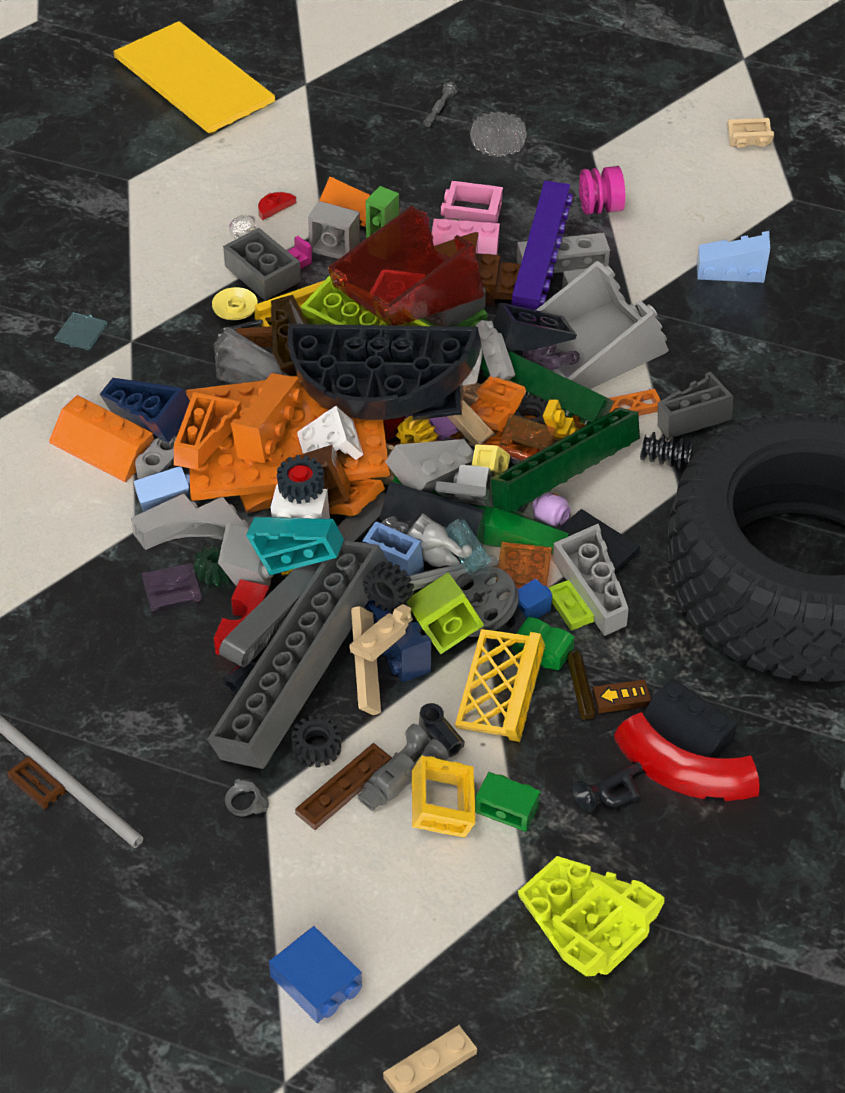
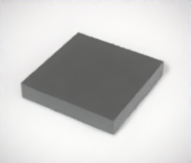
[435,481,493,507]

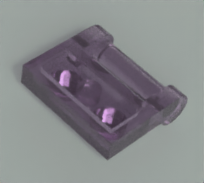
[521,344,580,370]
[142,563,202,611]

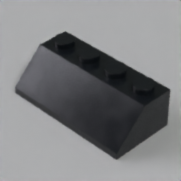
[379,482,485,562]

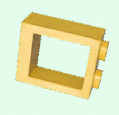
[412,756,475,838]

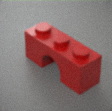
[214,579,270,655]

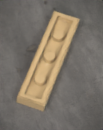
[351,606,381,715]

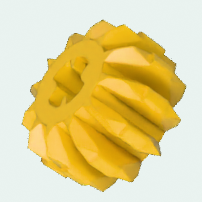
[396,416,439,444]

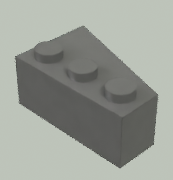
[657,372,733,439]

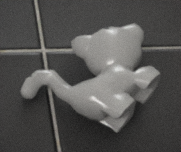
[406,514,472,567]

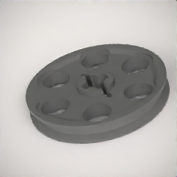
[455,567,519,637]

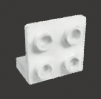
[297,406,364,460]

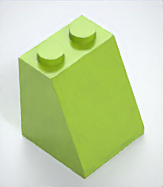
[406,572,484,654]

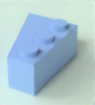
[697,231,770,283]

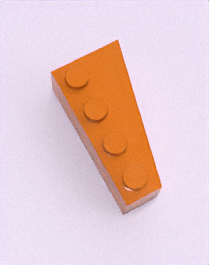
[231,373,303,463]

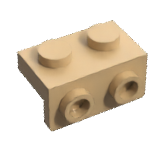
[727,118,774,148]

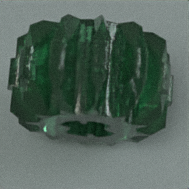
[193,543,230,587]

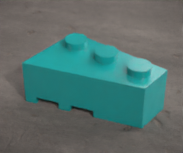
[246,517,344,575]

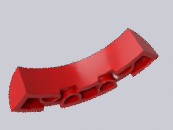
[614,712,760,801]

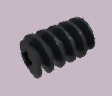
[640,432,694,469]

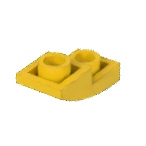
[543,400,579,438]

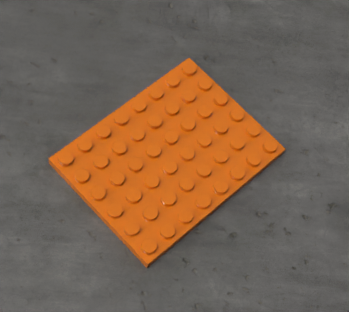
[186,376,390,501]

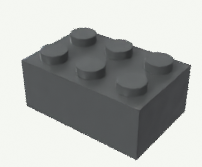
[223,228,301,301]

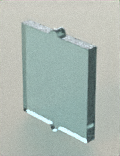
[55,312,107,350]

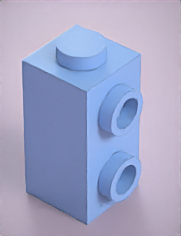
[134,466,190,512]

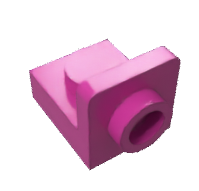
[288,236,312,269]

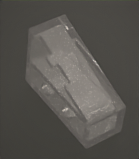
[214,327,290,384]

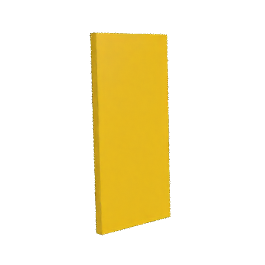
[114,21,275,133]

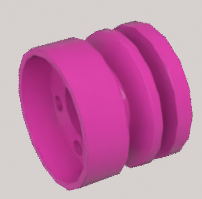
[579,166,625,215]

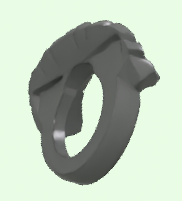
[225,779,269,816]

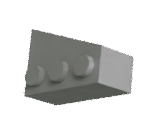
[385,439,474,493]

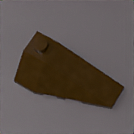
[271,295,308,376]

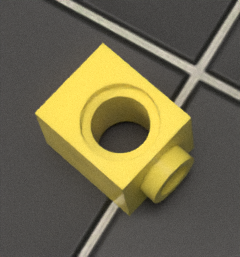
[471,445,510,476]

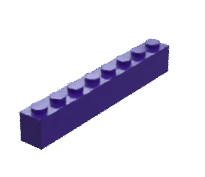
[512,180,573,310]

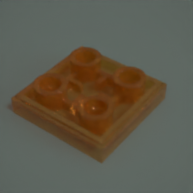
[496,542,552,589]

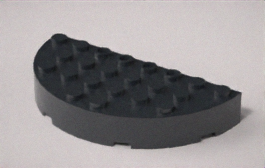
[288,324,482,420]

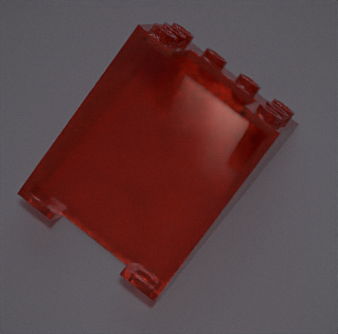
[327,206,484,326]

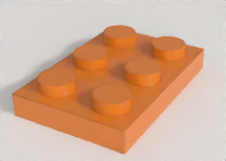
[329,479,385,516]

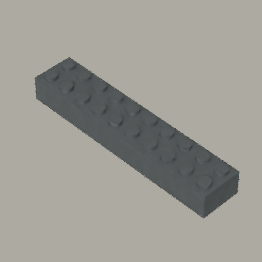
[207,540,388,769]

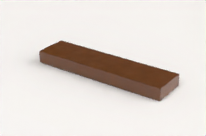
[295,743,392,830]

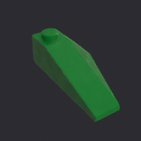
[471,505,569,554]

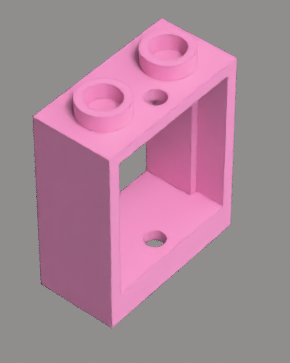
[441,181,503,223]

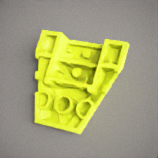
[518,856,664,976]

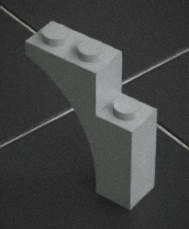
[131,493,249,550]

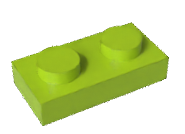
[548,580,594,631]

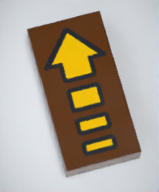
[592,679,651,714]

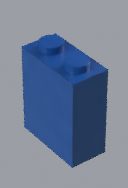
[269,926,362,1023]

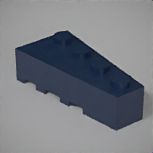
[100,378,190,443]
[364,600,431,683]

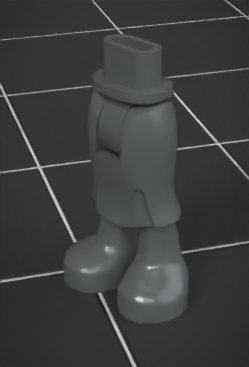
[357,724,449,811]

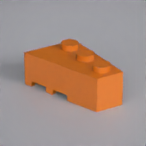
[174,392,241,470]

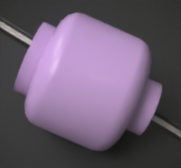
[532,492,571,528]

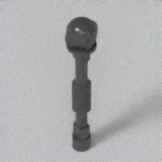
[423,82,457,127]

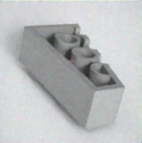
[553,524,628,636]

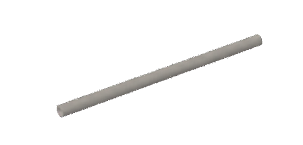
[0,715,143,848]

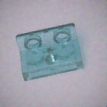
[446,519,491,575]

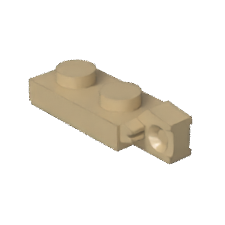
[350,604,413,662]

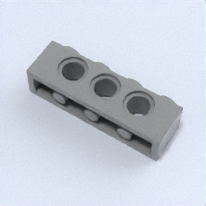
[517,233,610,273]

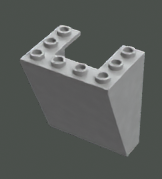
[527,260,669,389]

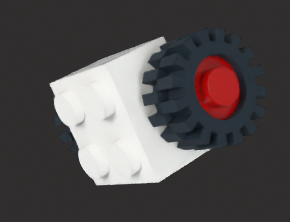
[271,455,330,519]

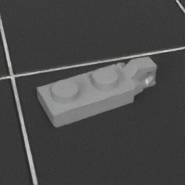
[476,320,515,381]

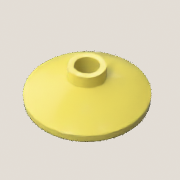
[212,287,258,320]

